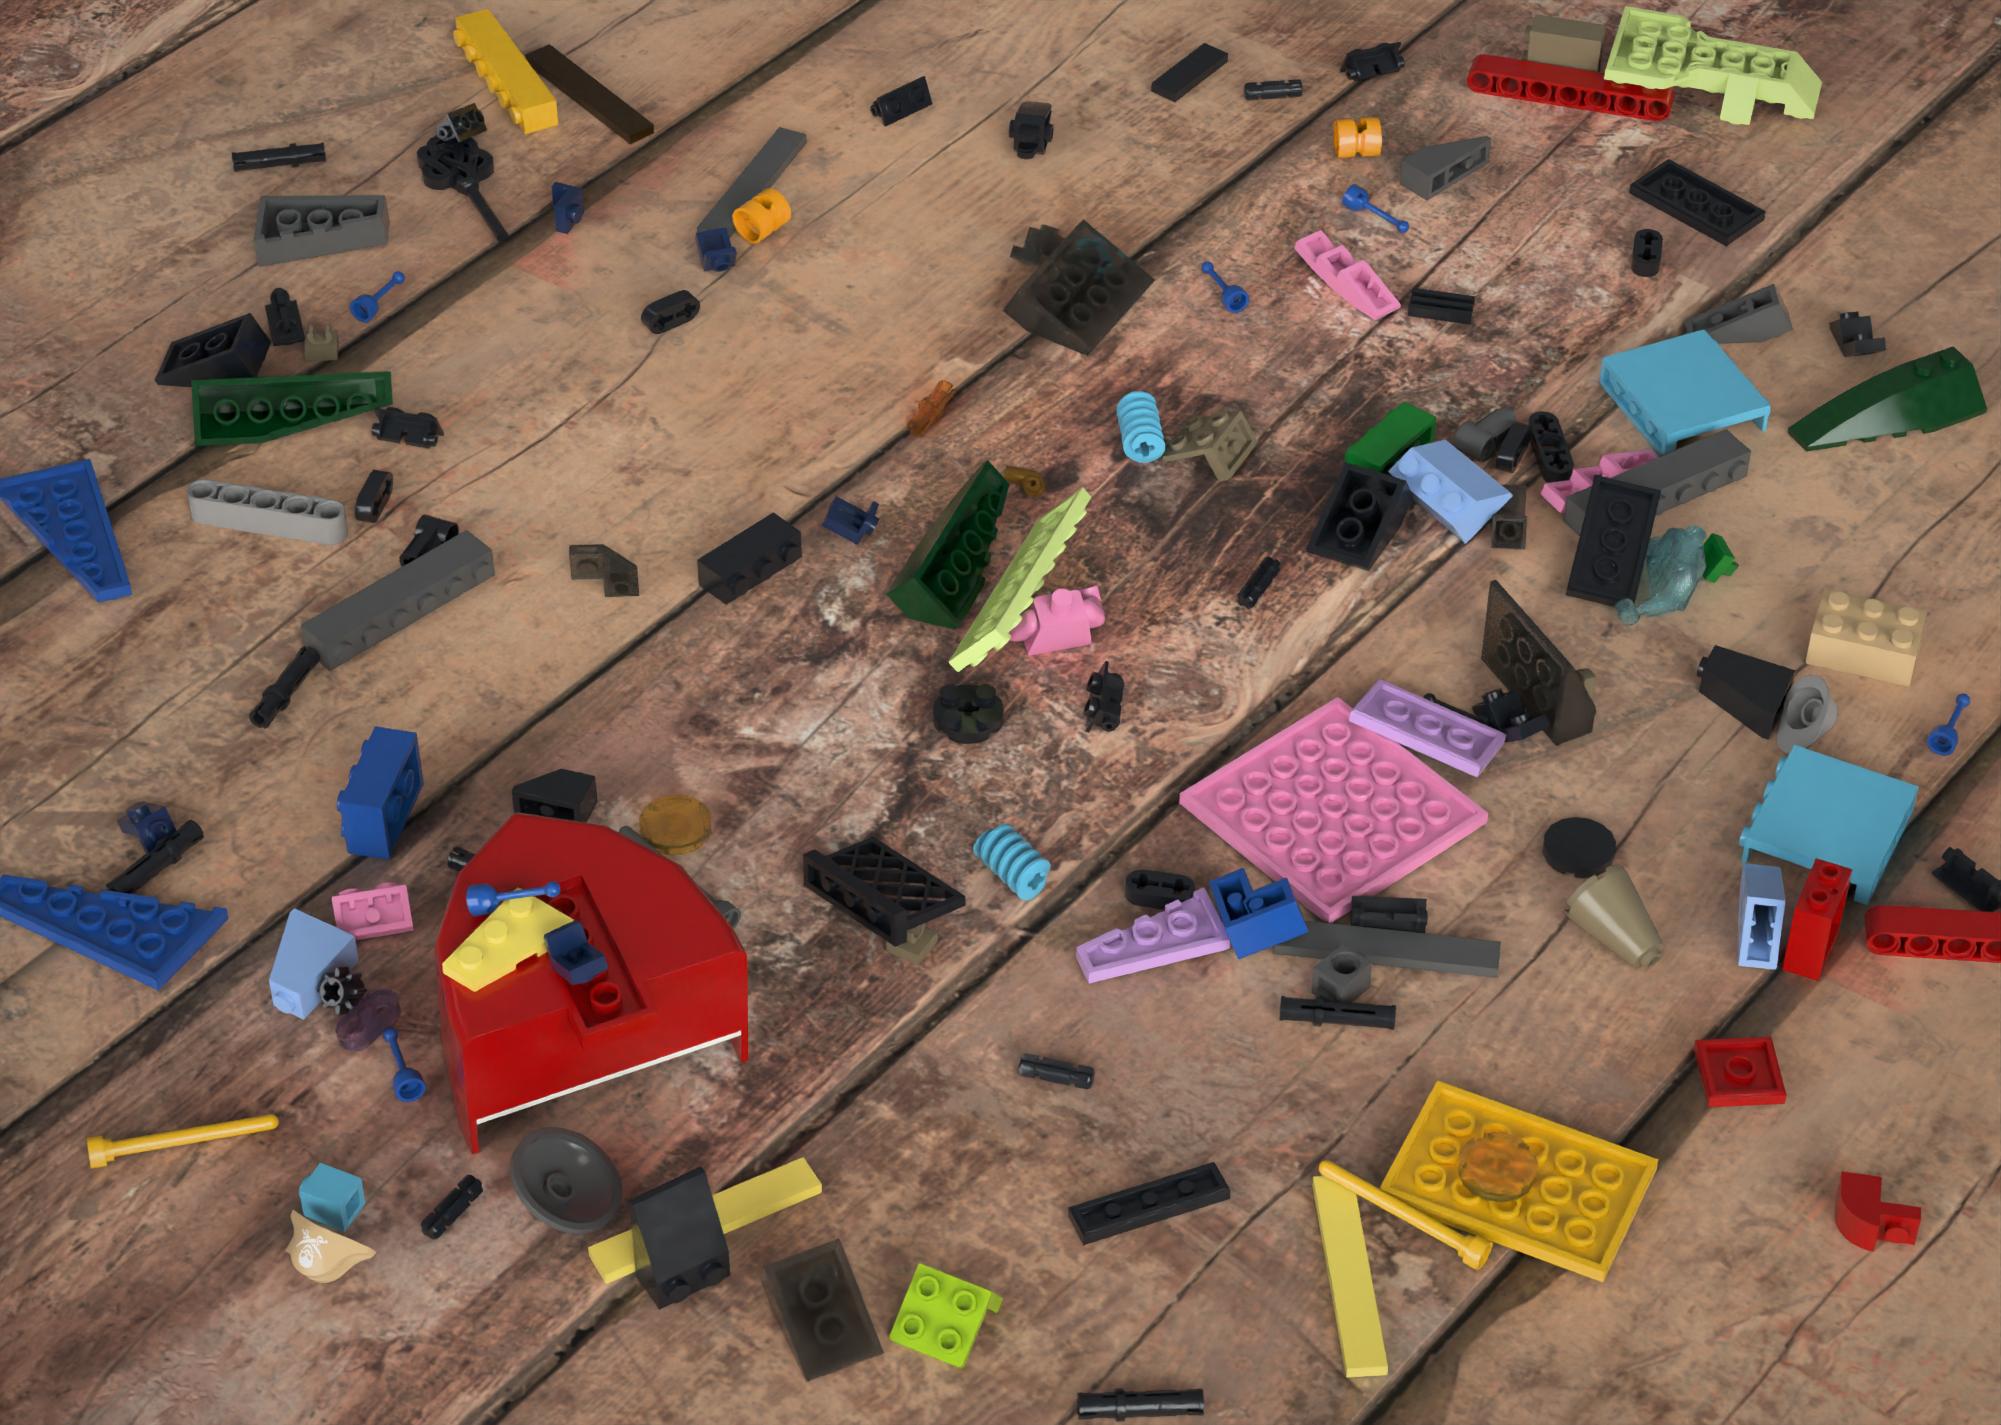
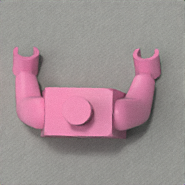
[1009,583,1105,656]

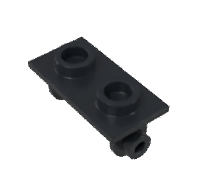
[1340,42,1405,82]
[870,76,933,126]
[437,103,487,143]
[265,288,305,346]
[372,407,444,449]
[1083,661,1124,733]
[1932,847,2001,912]
[1351,896,1428,933]

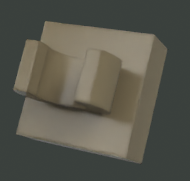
[304,324,339,362]
[886,923,938,965]

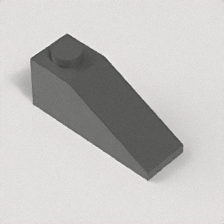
[1400,136,1491,200]
[1685,284,1793,344]

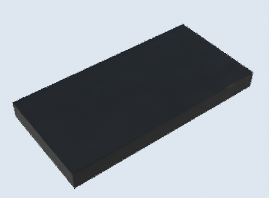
[1629,159,1766,246]
[1565,475,1661,611]

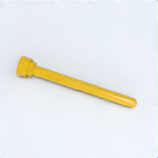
[87,1114,279,1169]
[1319,1160,1493,1271]

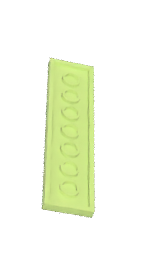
[949,487,1091,672]

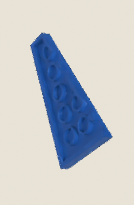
[0,459,132,603]
[0,874,229,991]

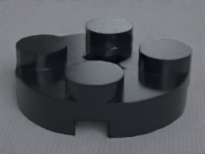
[933,684,1004,744]

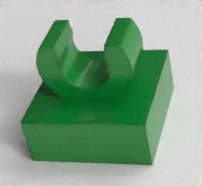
[1692,533,1739,583]

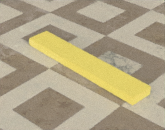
[588,1157,822,1284]
[1312,1176,1388,1378]

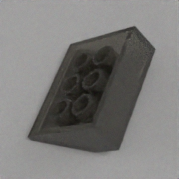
[1003,219,1155,356]
[1481,580,1596,746]

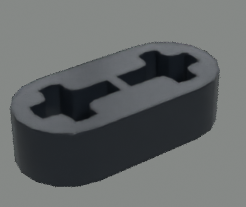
[1631,229,1663,277]
[641,290,700,334]
[1496,421,1532,474]
[355,470,393,523]
[1125,870,1195,910]

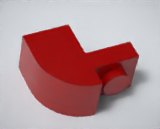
[1835,1171,1921,1251]

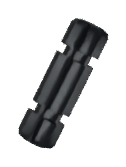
[1244,79,1303,101]
[1237,556,1280,609]
[1019,1053,1095,1090]
[420,1175,483,1240]

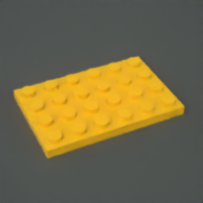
[1379,1080,1659,1282]

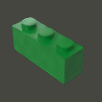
[1344,401,1436,476]

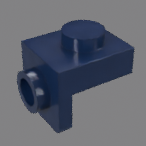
[552,182,584,234]
[695,227,737,272]
[822,496,879,545]
[117,801,176,853]
[544,920,608,985]

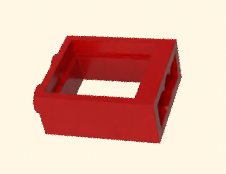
[1782,858,1853,981]

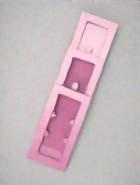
[1294,230,1401,320]
[1540,449,1659,513]

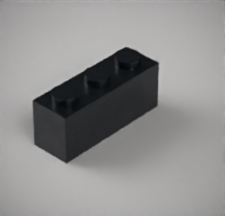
[697,512,802,605]

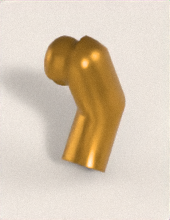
[1004,465,1045,497]

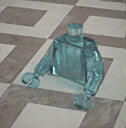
[1615,525,1706,626]

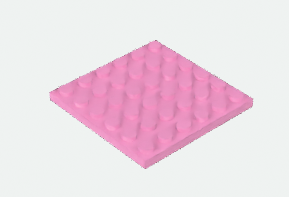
[1179,697,1488,923]

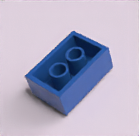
[337,726,424,860]

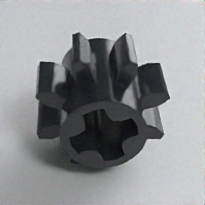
[317,967,367,1015]

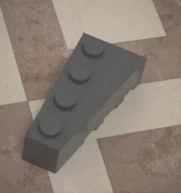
[254,195,390,267]

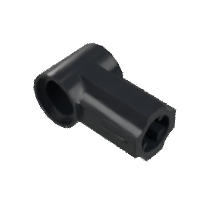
[399,514,459,567]

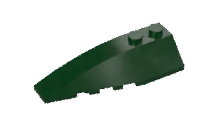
[1788,346,1987,452]
[191,371,393,447]
[886,460,1009,630]

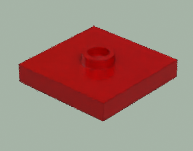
[1694,1037,1787,1107]

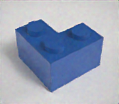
[1209,868,1308,959]

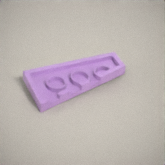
[1076,887,1230,984]

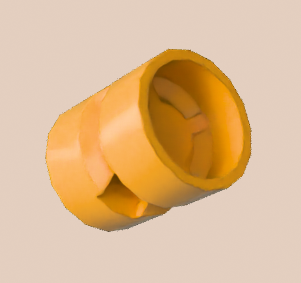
[1333,117,1382,158]
[732,188,791,244]

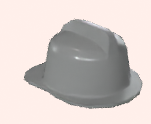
[1776,675,1838,754]

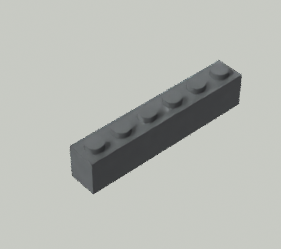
[1564,429,1751,536]
[301,530,495,671]

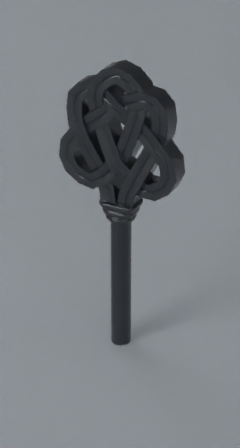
[417,135,508,242]

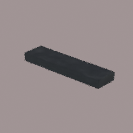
[1068,1162,1230,1245]

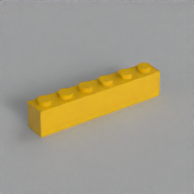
[453,8,558,134]

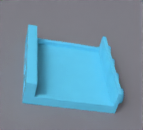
[1599,329,1771,457]
[1739,745,1919,906]

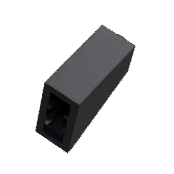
[1697,645,1796,740]

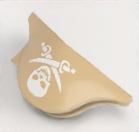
[285,1210,376,1283]

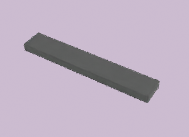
[697,127,807,239]
[1273,921,1501,978]

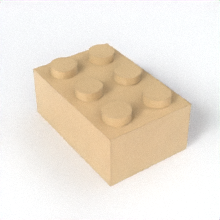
[1805,589,1928,687]

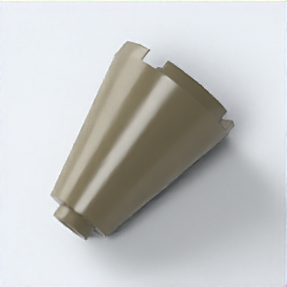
[1564,864,1664,969]

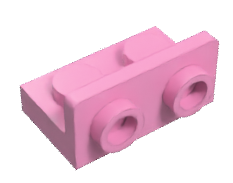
[332,882,414,941]

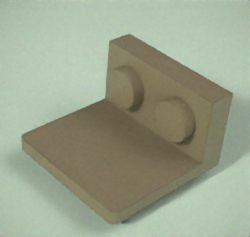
[1162,410,1258,482]

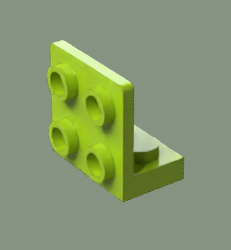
[889,1263,1003,1369]

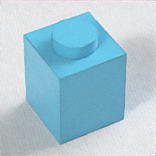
[299,1163,366,1232]

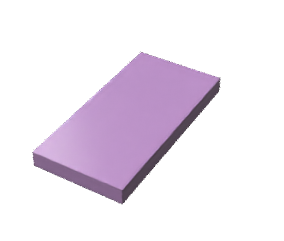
[1348,679,1506,778]

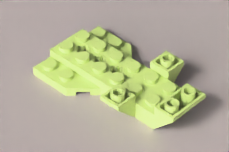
[1604,6,1822,125]

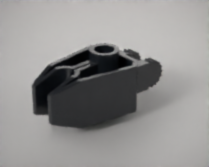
[1009,101,1054,160]

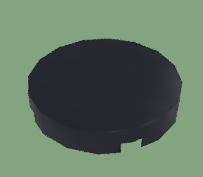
[1542,817,1617,878]

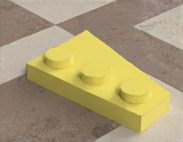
[442,887,574,992]

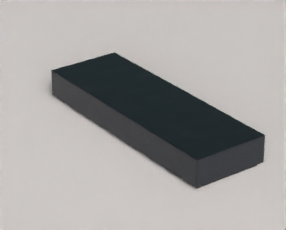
[1151,43,1228,102]

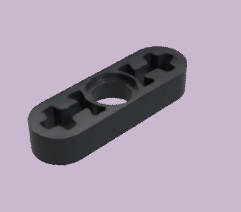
[1528,411,1574,483]

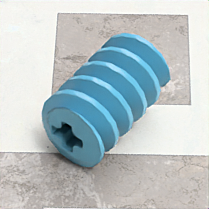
[1116,391,1165,463]
[973,824,1051,901]

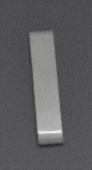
[186,479,348,545]

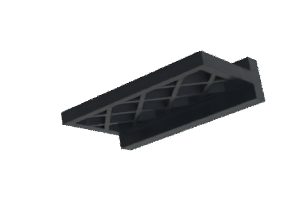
[803,837,965,947]

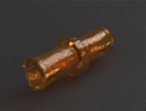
[907,380,956,437]

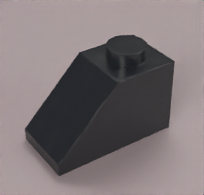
[512,769,598,823]

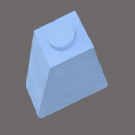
[1738,863,1786,970]
[269,908,359,1020]

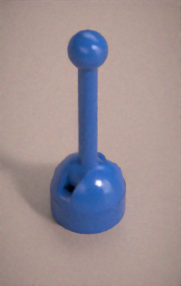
[1342,184,1409,233]
[1201,261,1249,313]
[350,271,405,322]
[1927,693,1970,756]
[466,881,561,916]
[383,1028,426,1102]

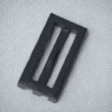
[1408,288,1476,324]

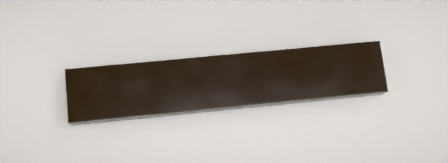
[525,44,654,144]

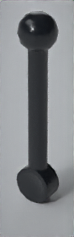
[1423,693,1490,726]

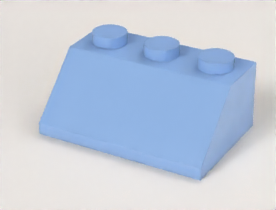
[1388,440,1513,544]

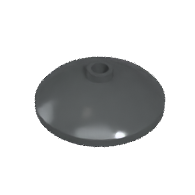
[510,1127,622,1234]

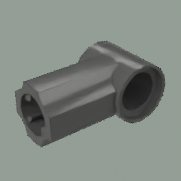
[1454,406,1518,462]

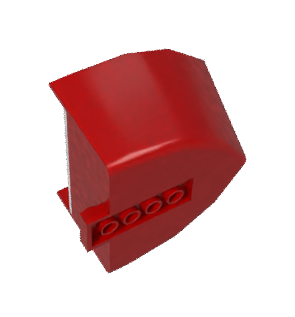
[434,813,749,1154]

